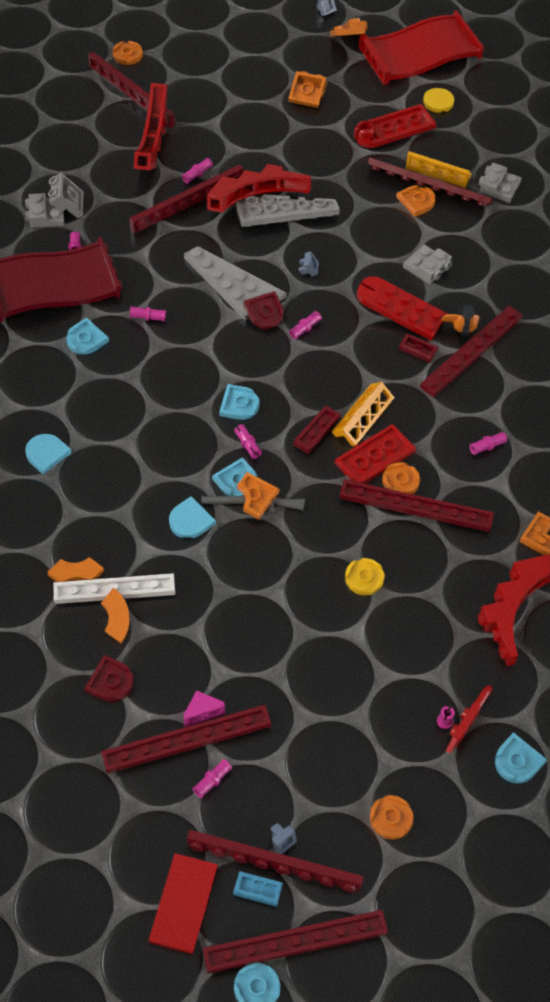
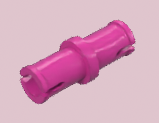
[182,158,213,184]
[130,306,166,321]
[289,311,322,340]
[234,424,262,459]
[470,432,507,455]
[192,759,232,798]

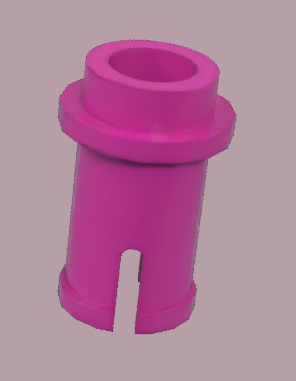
[68,232,82,250]
[437,706,455,729]

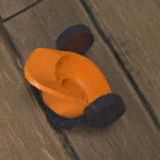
[441,305,479,336]

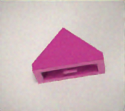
[183,690,225,727]

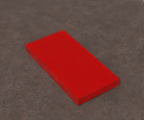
[335,424,416,484]
[148,853,218,954]

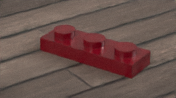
[293,405,341,454]

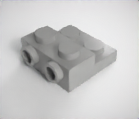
[479,163,522,203]
[48,172,84,218]
[25,193,64,228]
[403,244,452,284]

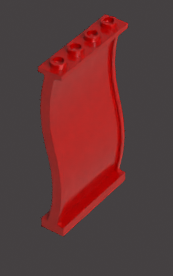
[359,10,484,85]

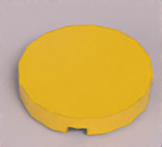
[423,88,454,113]
[345,558,385,595]

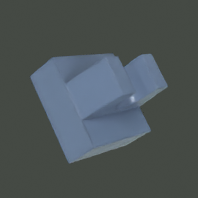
[316,0,336,16]
[299,251,319,276]
[270,823,297,854]

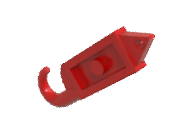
[446,685,493,753]

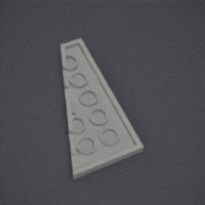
[234,195,339,227]
[184,246,287,321]

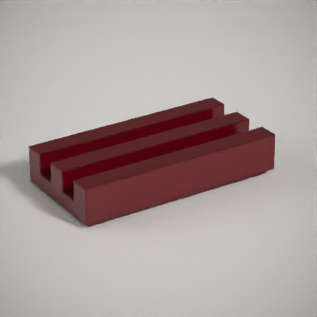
[399,334,439,363]

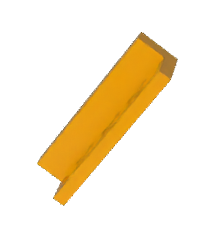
[405,151,472,188]
[332,381,394,446]

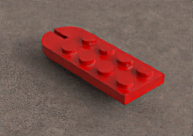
[354,104,436,148]
[357,277,447,341]

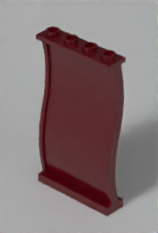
[0,237,122,322]

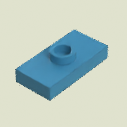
[233,871,283,907]

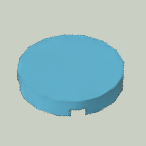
[234,962,281,1002]

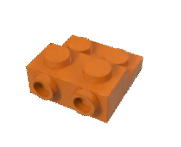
[330,18,367,37]
[288,71,327,108]

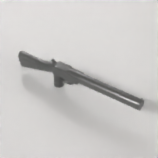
[201,495,306,515]

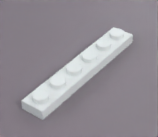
[54,573,175,604]

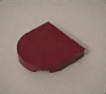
[243,291,284,330]
[84,655,134,702]

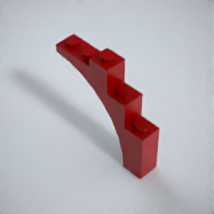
[134,83,168,170]
[207,164,311,213]
[478,554,550,666]

